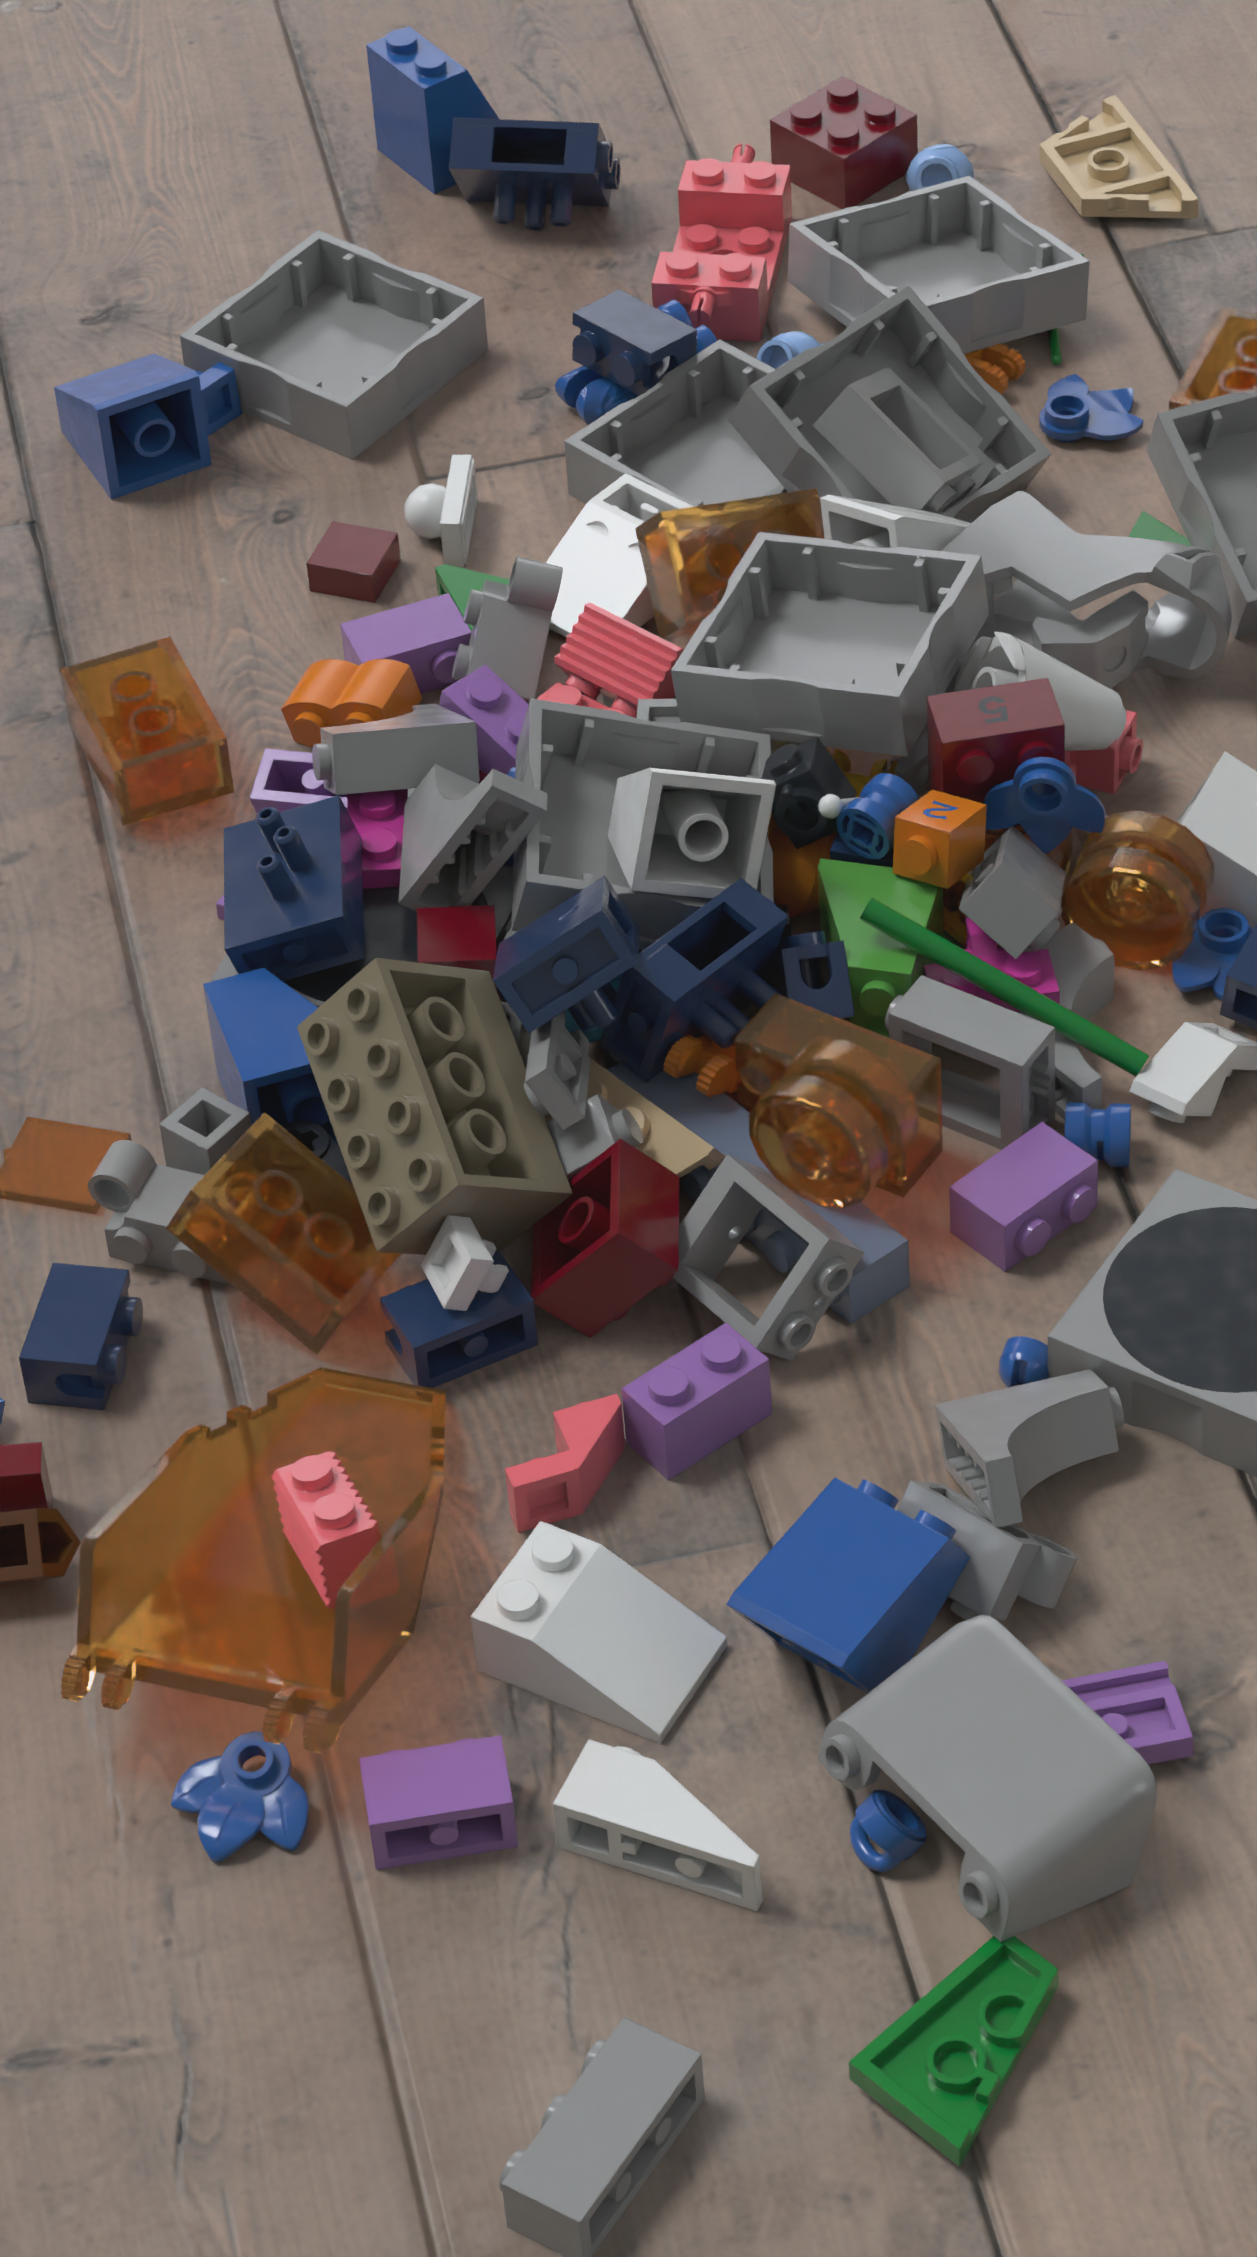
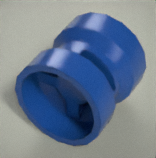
[837,773,919,859]
[1065,1102,1131,1167]

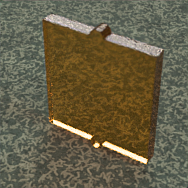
[0,1116,132,1214]

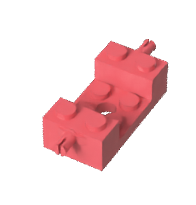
[651,144,792,342]

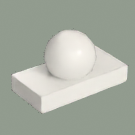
[404,455,478,568]

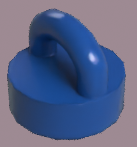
[850,1790,927,1872]

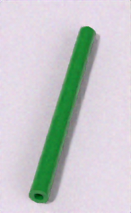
[859,898,1149,1077]

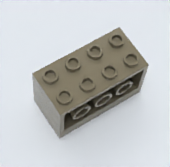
[297,958,573,1255]

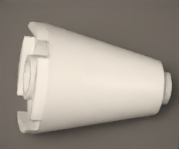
[954,632,1126,751]

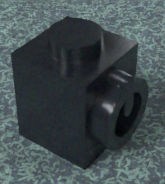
[761,737,857,849]

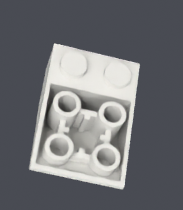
[546,473,715,637]

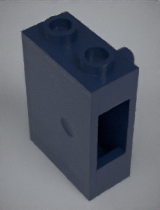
[449,117,621,231]
[224,795,365,981]
[493,875,640,1033]
[600,878,788,1083]

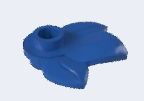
[1039,374,1143,442]
[983,757,1105,853]
[1172,908,1252,1001]
[171,1731,309,1863]

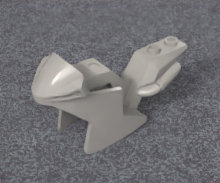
[889,491,1232,799]

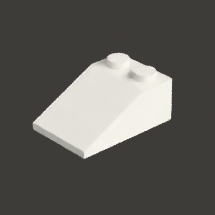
[471,1521,728,1744]

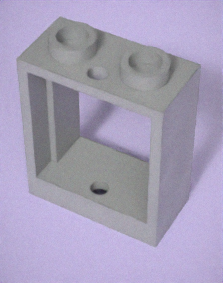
[813,367,983,514]
[885,975,1055,1150]
[673,1154,865,1361]

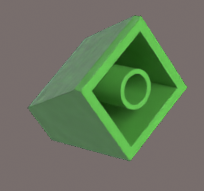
[818,858,944,1063]

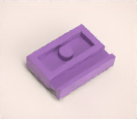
[1061,1661,1193,1764]

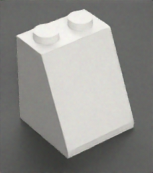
[820,495,1013,597]
[1131,751,1257,930]
[608,768,776,899]

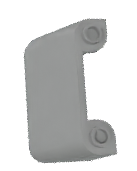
[817,1615,1157,1942]

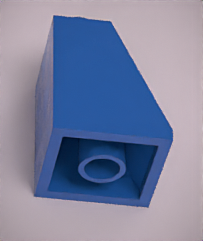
[366,26,499,194]
[54,353,212,500]
[203,968,338,1173]
[726,1477,970,1693]

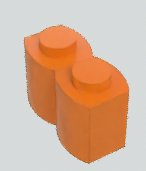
[281,659,422,747]

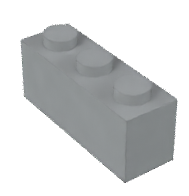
[959,826,1066,959]
[499,2017,705,2257]

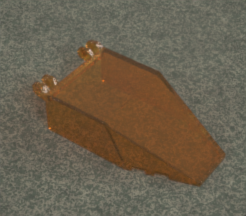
[61,1367,446,1753]

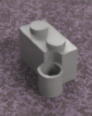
[452,556,563,704]
[88,1140,257,1284]
[897,1480,1078,1620]

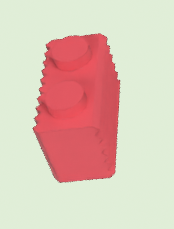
[554,602,683,718]
[271,1451,390,1610]

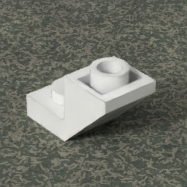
[1129,1022,1257,1123]

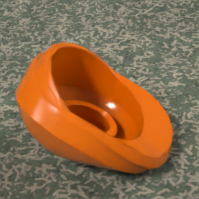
[767,826,838,918]

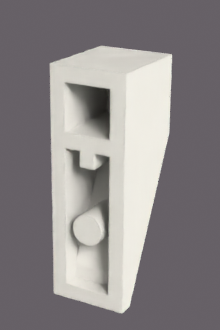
[553,1739,763,1911]

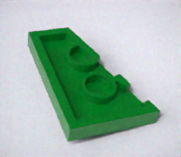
[848,1936,1059,2167]

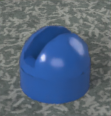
[998,1336,1049,1388]

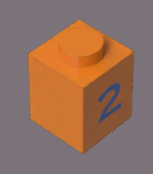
[893,790,987,889]

